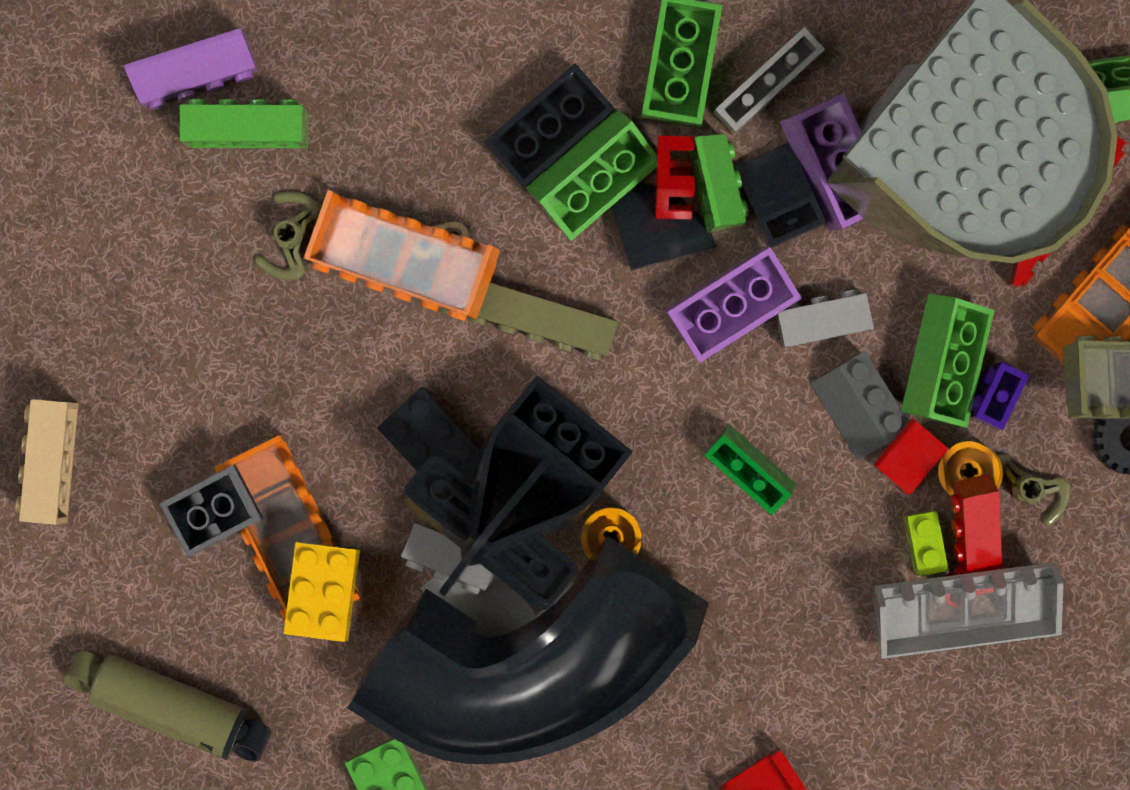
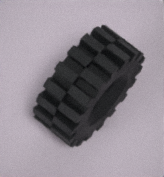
[1091,399,1130,475]

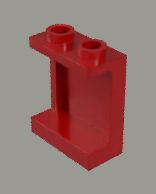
[719,747,807,790]

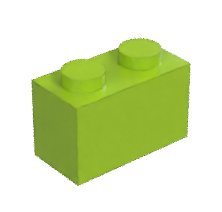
[903,510,949,576]

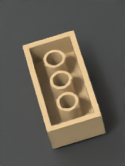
[16,399,79,525]

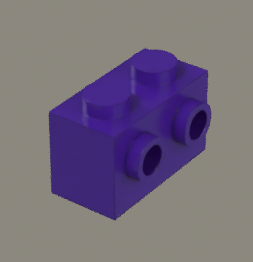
[970,362,1030,430]

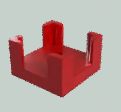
[656,136,695,219]

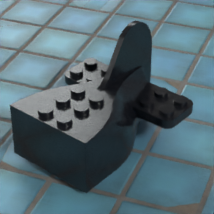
[401,376,633,610]

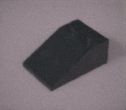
[160,464,263,557]

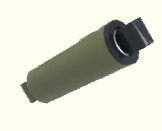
[63,651,272,762]

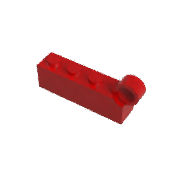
[944,474,1003,607]

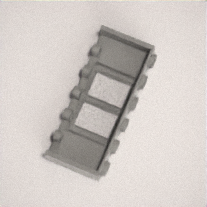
[874,562,1064,659]

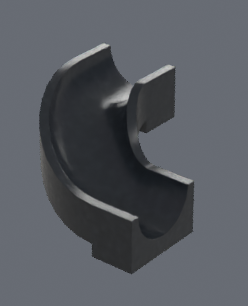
[347,536,709,764]

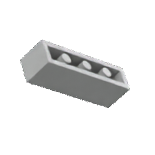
[713,27,825,136]

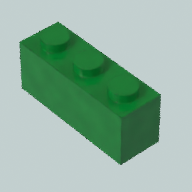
[704,424,796,516]

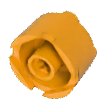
[938,441,1003,495]
[581,507,642,559]

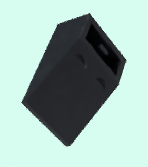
[735,142,826,249]

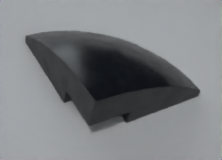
[611,183,717,271]

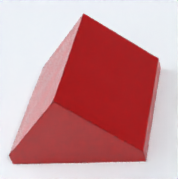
[873,418,948,495]

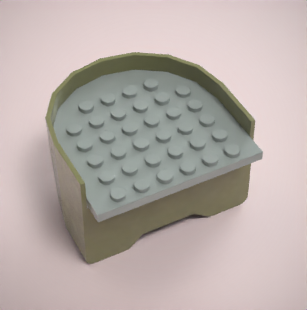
[826,0,1118,264]

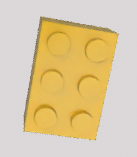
[283,542,360,642]

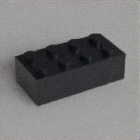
[484,63,615,192]
[377,387,480,482]

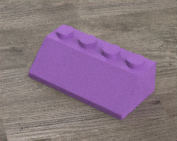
[124,28,258,110]
[780,93,863,231]
[663,245,801,363]

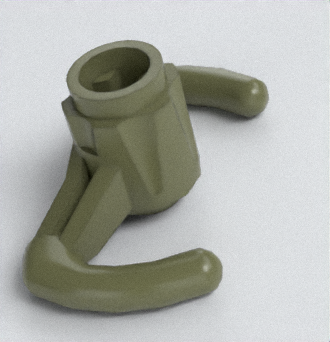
[255,191,322,280]
[997,454,1070,526]

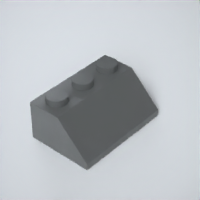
[810,351,909,460]

